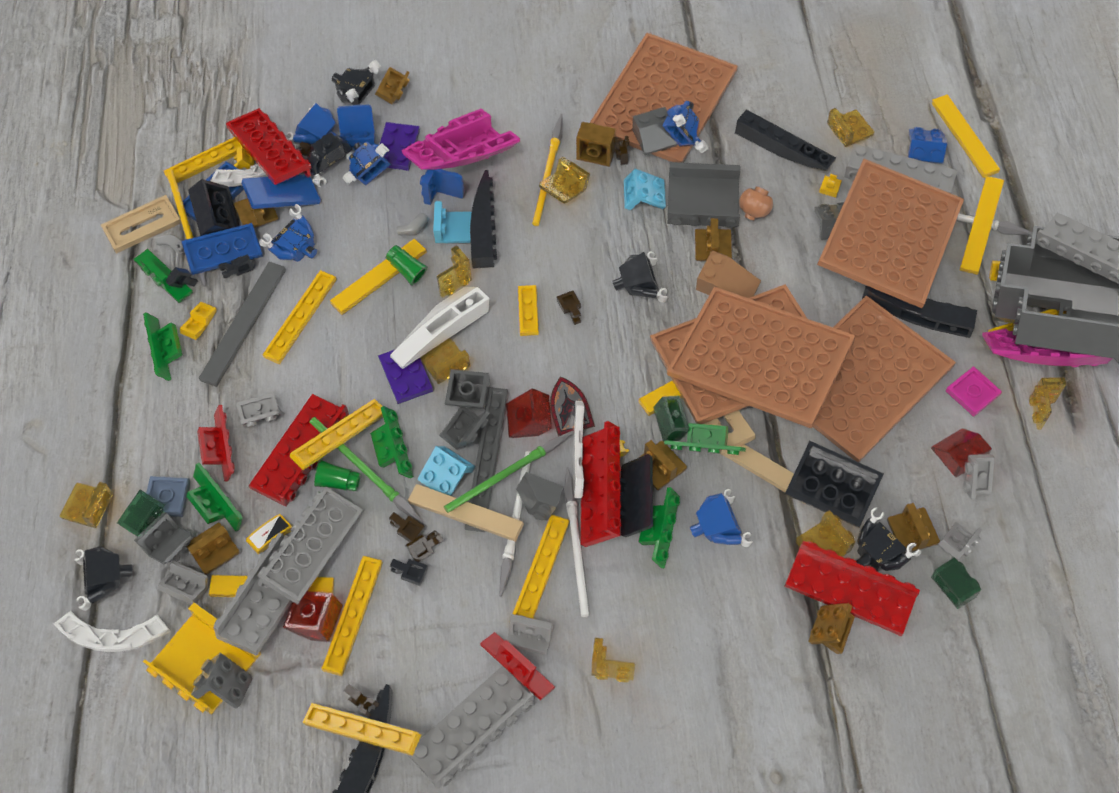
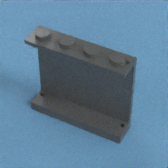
[667,162,740,228]

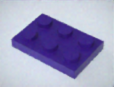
[379,122,420,171]
[378,350,433,404]

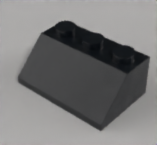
[188,179,240,236]

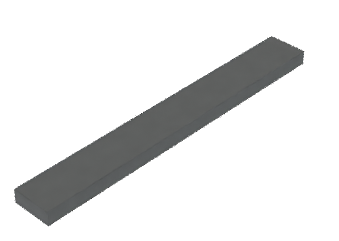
[199,261,286,387]
[465,387,508,532]

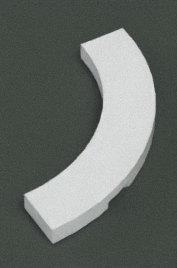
[211,144,300,187]
[573,401,584,498]
[54,611,170,652]

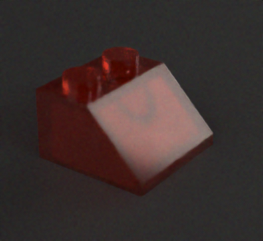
[506,388,552,438]
[931,428,992,478]
[283,591,343,642]

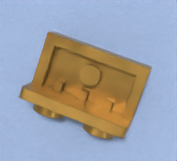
[375,67,410,105]

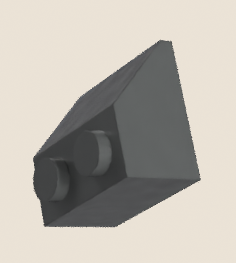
[632,107,677,155]
[445,369,490,409]
[516,472,564,521]

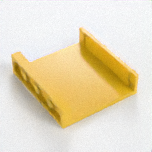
[143,603,261,715]

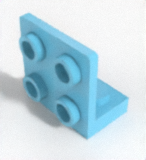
[623,169,666,210]
[433,201,471,243]
[418,446,475,496]

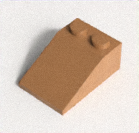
[696,250,761,298]

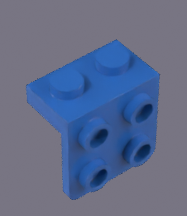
[337,104,375,148]
[908,127,947,163]
[420,169,464,205]

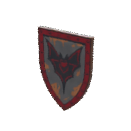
[550,376,595,437]

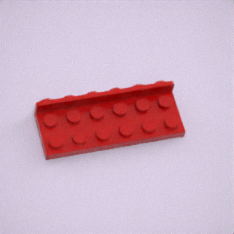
[226,108,311,185]
[248,394,349,507]
[581,421,621,547]
[784,541,920,636]

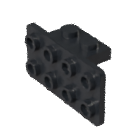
[620,454,653,538]

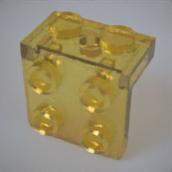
[539,156,590,203]
[420,339,470,384]
[796,510,855,557]

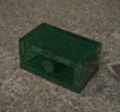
[653,396,690,441]
[117,489,165,537]
[931,557,982,610]

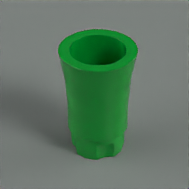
[385,245,428,286]
[314,460,361,491]

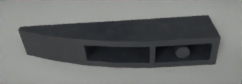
[735,109,836,171]
[470,170,497,269]
[862,286,977,338]
[332,684,392,793]

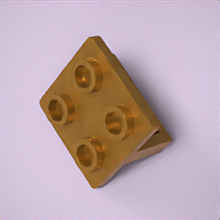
[234,190,278,228]
[695,218,732,261]
[638,440,687,490]
[887,503,940,552]
[187,522,240,575]
[808,603,855,654]

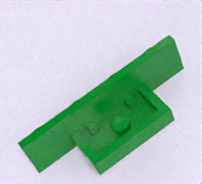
[133,249,193,303]
[143,312,182,381]
[370,406,413,479]
[664,423,746,455]
[186,462,243,531]
[638,487,680,569]

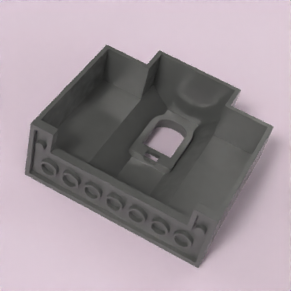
[991,226,1119,364]

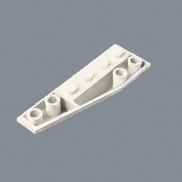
[390,287,490,369]

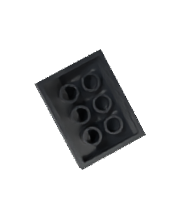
[785,440,884,528]

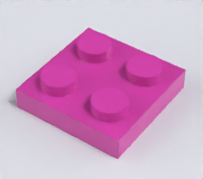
[946,366,1002,417]

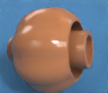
[739,186,773,221]

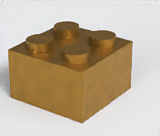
[576,121,616,167]

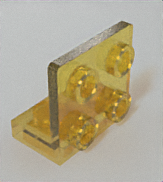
[827,108,875,147]
[437,245,472,298]
[1029,377,1066,430]
[60,482,113,528]
[591,638,635,682]

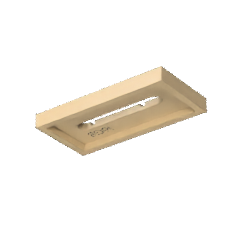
[101,195,181,254]
[704,410,756,455]

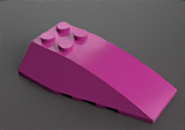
[402,108,520,170]
[982,329,1113,367]

